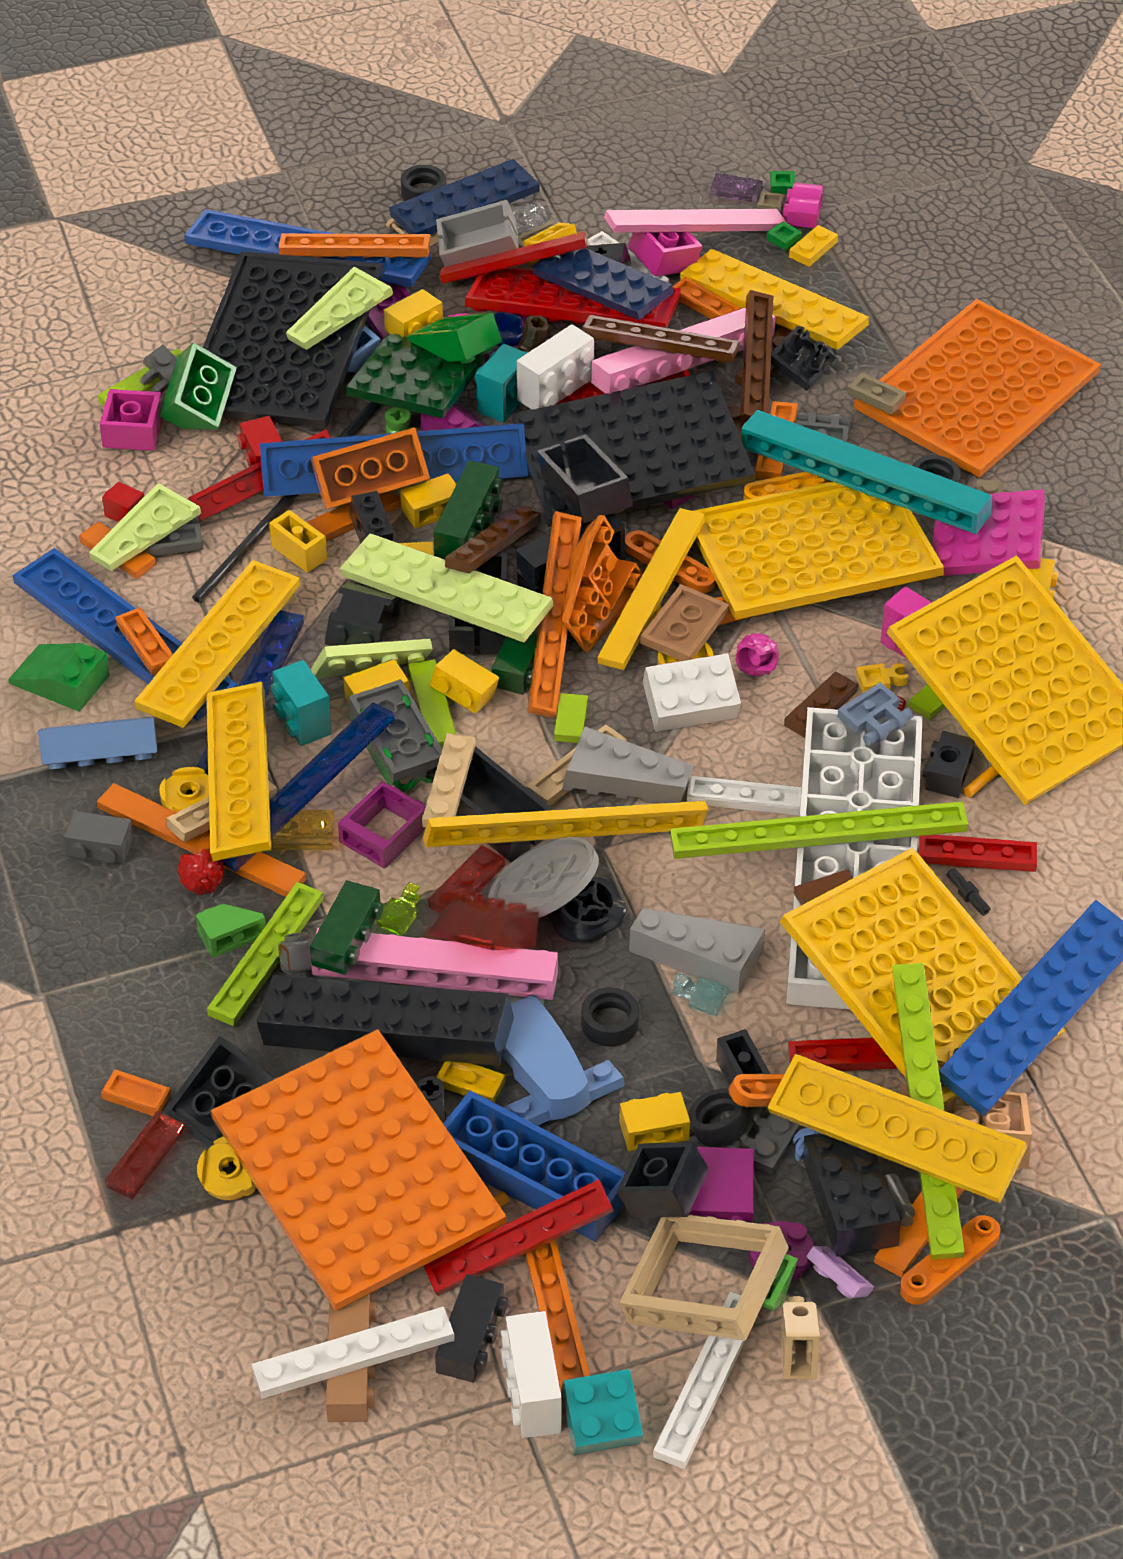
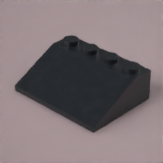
[163,1036,277,1169]

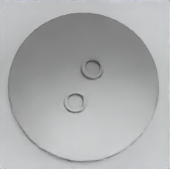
[488,837,599,923]

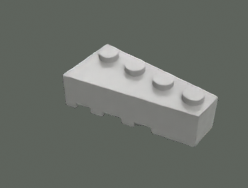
[562,727,694,804]
[629,908,765,994]

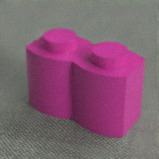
[783,182,823,228]

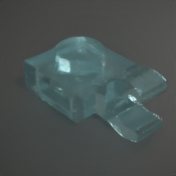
[672,973,728,1017]

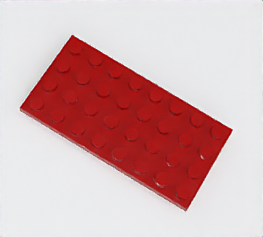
[465,267,681,328]

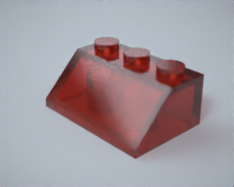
[429,893,539,950]

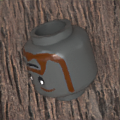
[278,932,314,977]

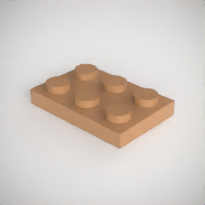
[640,584,729,661]

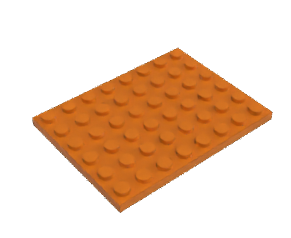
[854,299,1101,478]
[211,1030,506,1311]

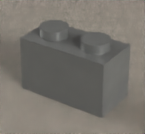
[64,811,133,865]

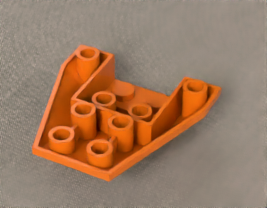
[562,515,643,653]

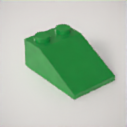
[407,312,502,364]
[8,643,110,712]

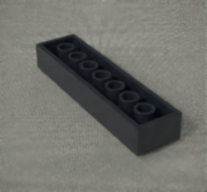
[256,975,514,1066]

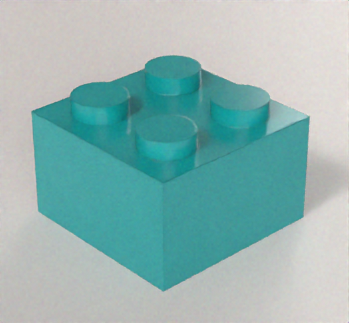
[475,344,527,423]
[271,660,332,746]
[561,1369,643,1455]

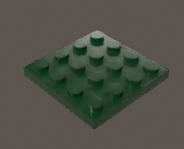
[347,333,483,418]

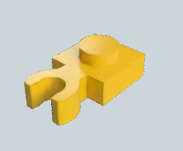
[856,663,909,693]

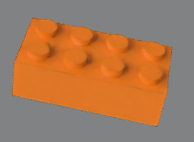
[310,427,430,510]

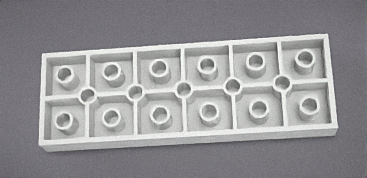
[786,707,923,1009]

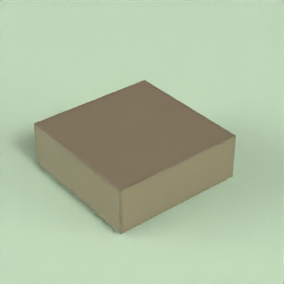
[757,191,785,214]

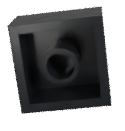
[617,1142,709,1218]

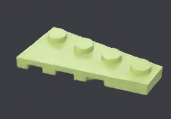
[286,267,393,350]
[89,483,201,571]
[311,639,433,679]

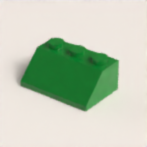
[159,342,237,430]

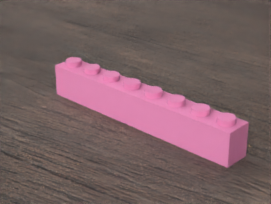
[591,308,776,394]
[311,927,558,1000]

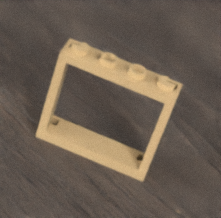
[619,1215,789,1341]

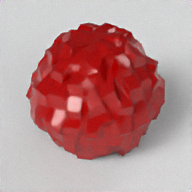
[177,848,224,895]

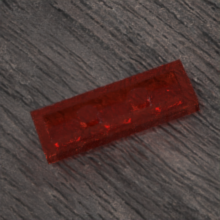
[428,845,505,920]
[105,1111,185,1200]

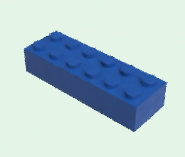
[443,1090,625,1242]

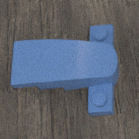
[503,994,625,1126]

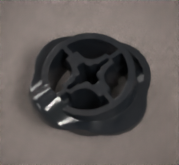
[547,877,627,942]

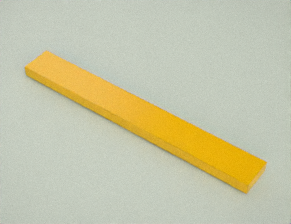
[597,508,705,670]

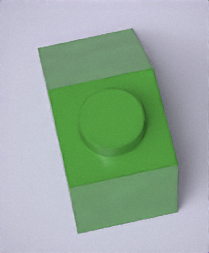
[195,904,266,958]

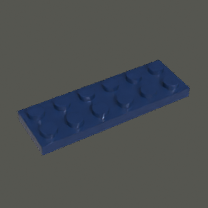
[389,159,540,235]
[532,248,674,320]

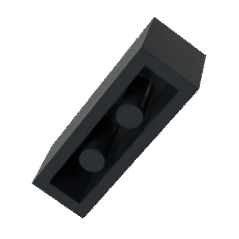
[435,1274,508,1383]

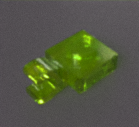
[376,882,421,936]

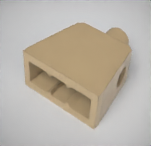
[781,1296,820,1379]

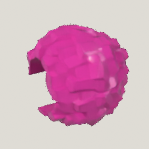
[735,633,779,677]

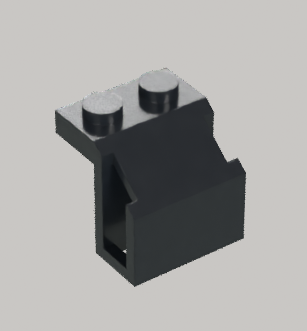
[324,581,402,646]

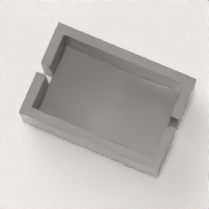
[436,200,519,267]

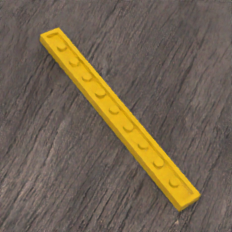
[423,801,709,847]

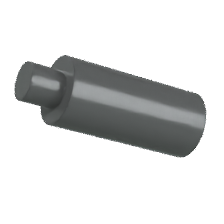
[884,1174,915,1227]

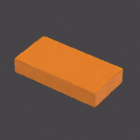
[101,1069,171,1118]

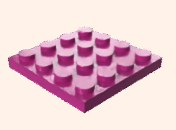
[932,489,1045,576]

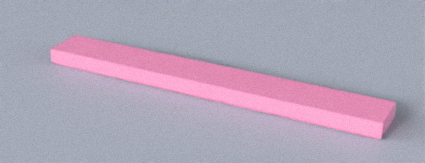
[604,209,787,233]

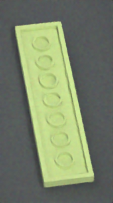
[339,534,554,642]

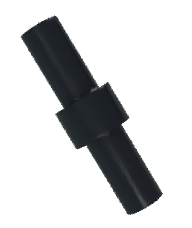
[946,868,991,916]

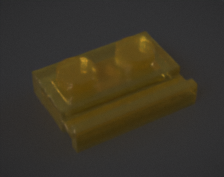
[274,810,334,850]

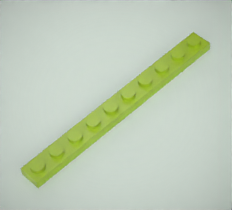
[670,801,969,859]
[892,963,965,1260]

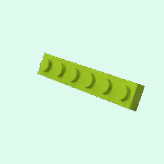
[207,882,324,1027]

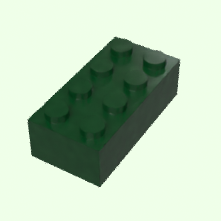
[433,460,503,560]

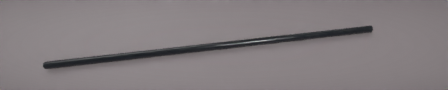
[192,401,381,603]

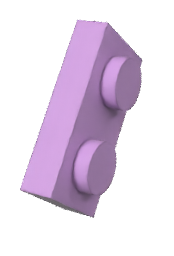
[806,1246,874,1298]

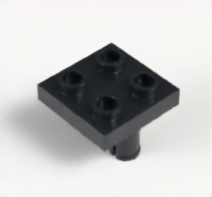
[771,326,836,391]

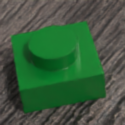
[770,171,795,194]
[767,221,802,251]

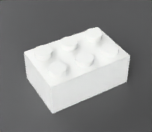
[517,324,594,410]
[643,654,741,732]
[500,1311,562,1439]

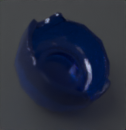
[493,312,524,348]

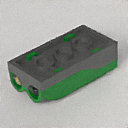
[349,679,442,792]

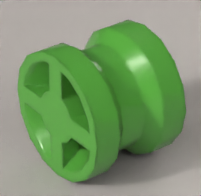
[385,407,411,434]

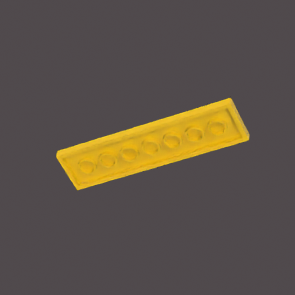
[680,249,869,350]
[134,560,300,728]
[207,682,271,861]
[768,1054,1027,1203]

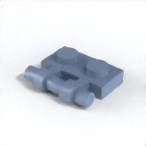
[837,682,913,745]

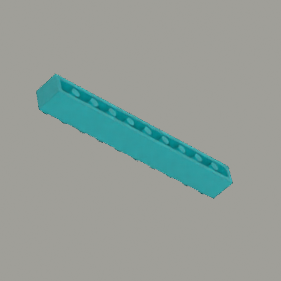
[741,410,992,534]

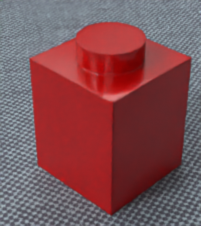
[102,481,144,523]

